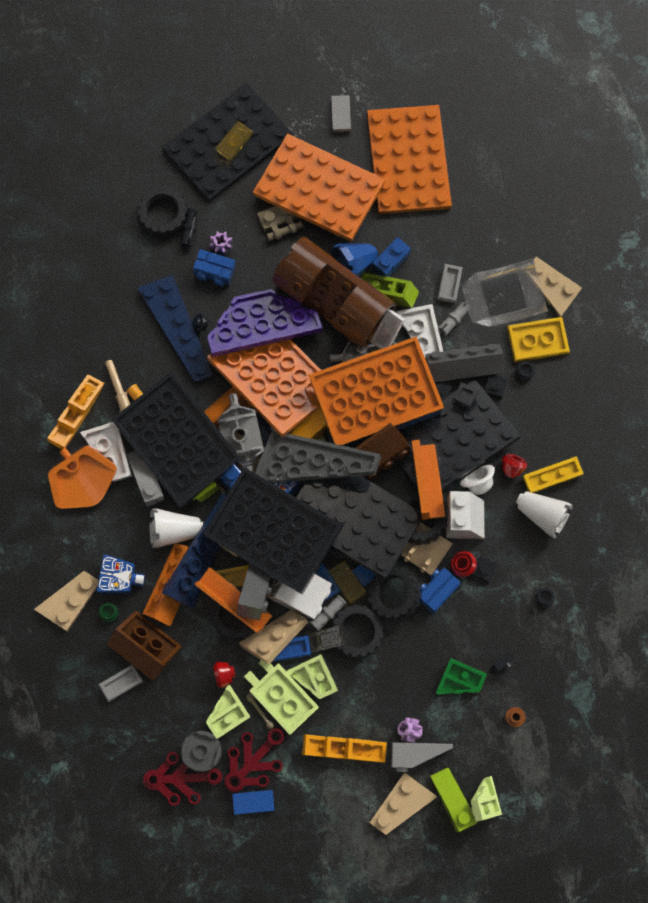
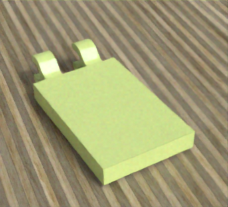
[244,660,319,735]

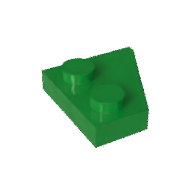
[436,658,487,695]

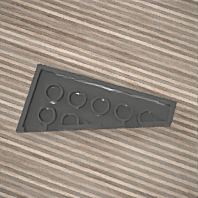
[255,430,381,483]

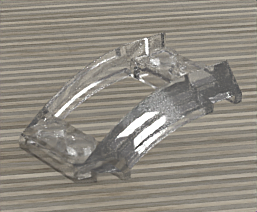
[462,258,548,327]

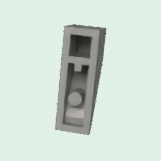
[127,451,165,507]
[391,743,453,772]

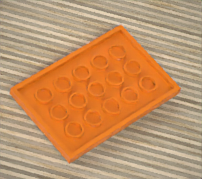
[367,105,452,214]
[253,133,385,242]
[309,336,444,446]
[207,339,320,437]

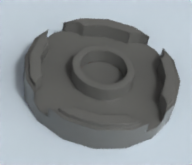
[181,731,221,772]

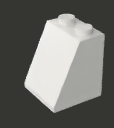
[445,491,484,539]
[267,574,332,619]

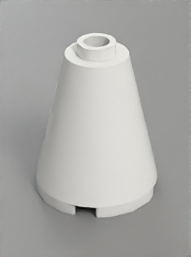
[516,491,572,538]
[150,509,204,548]

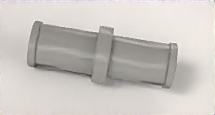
[438,302,470,336]
[310,595,347,631]

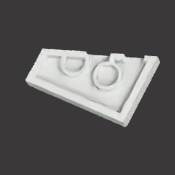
[396,304,443,357]
[80,422,132,482]

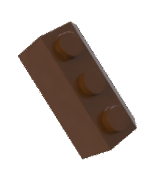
[355,423,412,481]
[107,611,182,681]

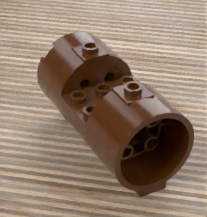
[272,237,397,349]

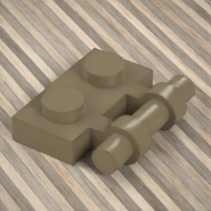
[257,206,303,241]

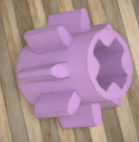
[209,231,232,255]
[398,717,422,743]

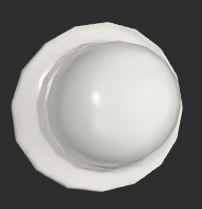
[460,465,495,495]

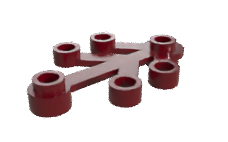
[224,729,284,792]
[143,752,222,806]

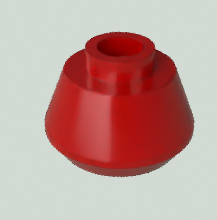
[502,454,527,478]
[450,551,477,577]
[213,661,236,688]

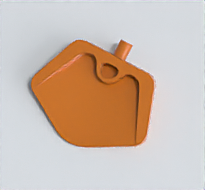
[48,445,117,509]

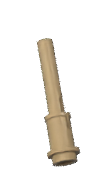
[105,360,130,413]

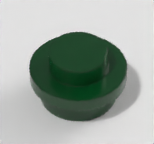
[99,602,119,622]

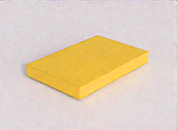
[507,317,570,363]

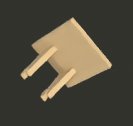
[400,522,452,576]

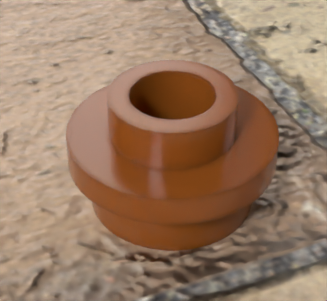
[505,707,526,727]

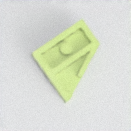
[287,655,338,699]
[206,685,250,739]
[471,776,502,822]

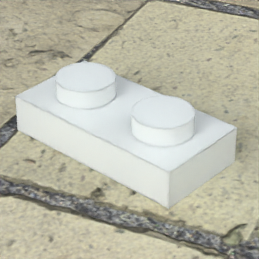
[370,309,406,349]

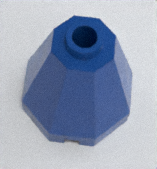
[330,243,378,277]

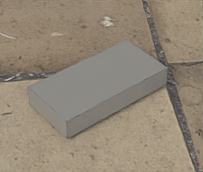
[331,95,351,132]
[437,264,463,304]
[99,665,144,702]

